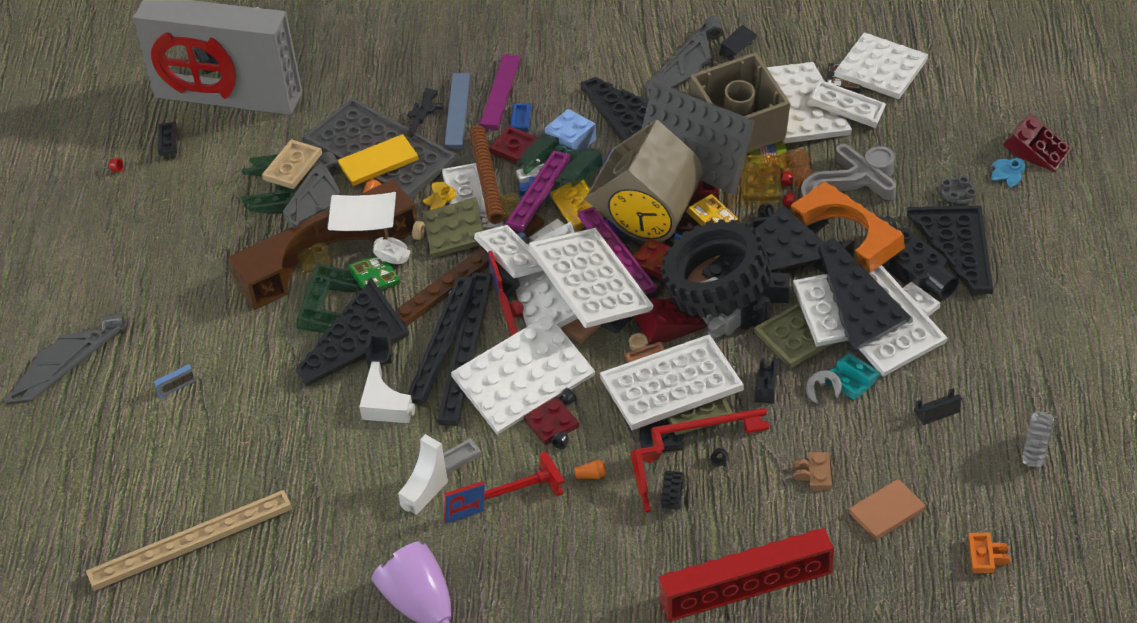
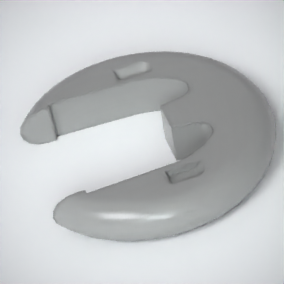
[806,370,842,404]

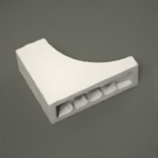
[359,361,415,423]
[398,434,448,515]

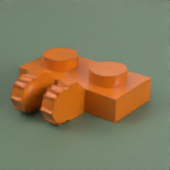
[968,533,1011,574]

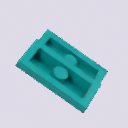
[826,353,881,400]

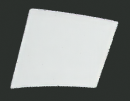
[328,192,396,231]

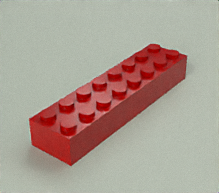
[659,528,834,622]

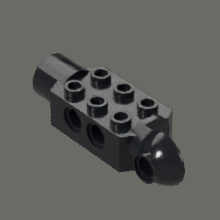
[877,216,959,300]

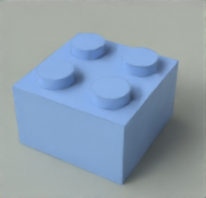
[545,109,596,159]

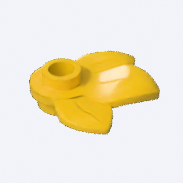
[423,182,456,210]

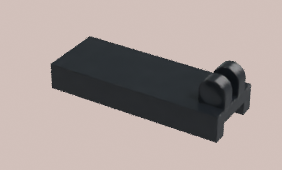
[158,121,177,160]

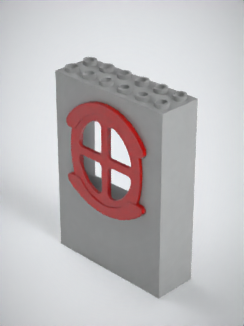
[133,0,302,115]

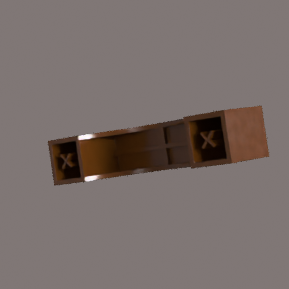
[228,179,418,310]

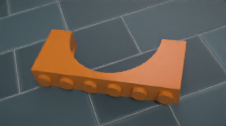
[791,181,905,273]

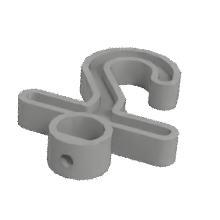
[801,144,896,200]

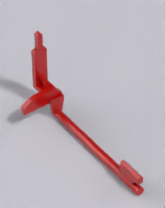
[630,408,769,512]

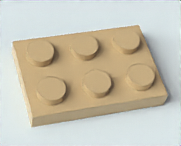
[262,139,322,189]

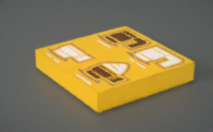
[686,194,738,226]

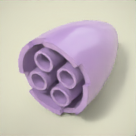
[372,541,451,623]

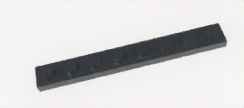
[407,277,476,404]

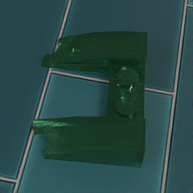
[517,133,602,186]
[241,154,295,214]
[296,263,362,333]

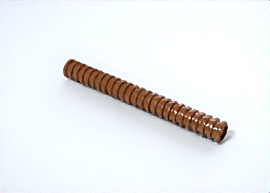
[469,126,504,224]

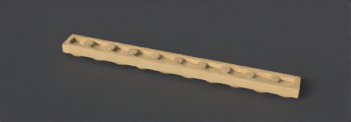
[86,490,292,591]

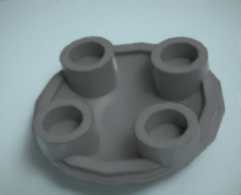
[939,176,977,204]

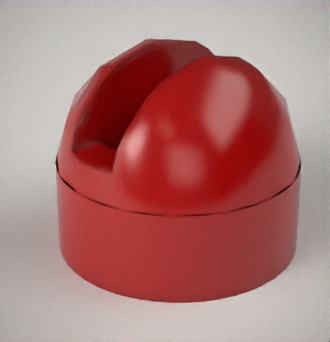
[108,158,124,172]
[780,171,794,186]
[782,193,796,208]
[509,301,524,318]

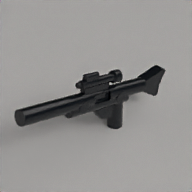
[407,88,443,138]

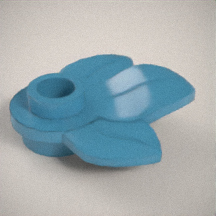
[991,158,1025,188]

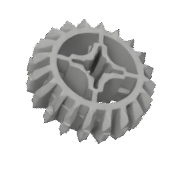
[1022,411,1054,468]

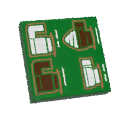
[348,256,401,291]

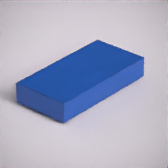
[511,103,531,132]

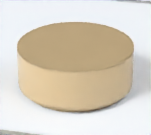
[412,221,425,240]
[629,333,649,351]

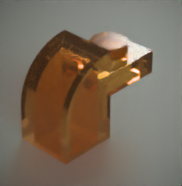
[780,147,813,187]

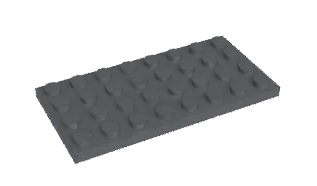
[642,82,755,194]
[303,98,457,199]

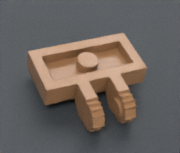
[792,452,832,491]

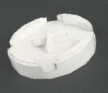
[372,237,410,264]

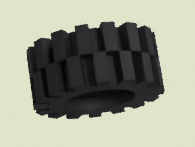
[661,470,684,510]

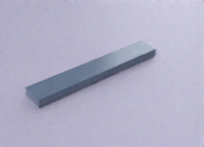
[445,73,470,149]

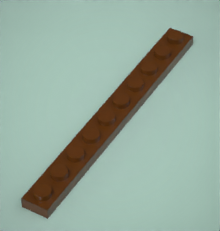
[395,214,544,327]

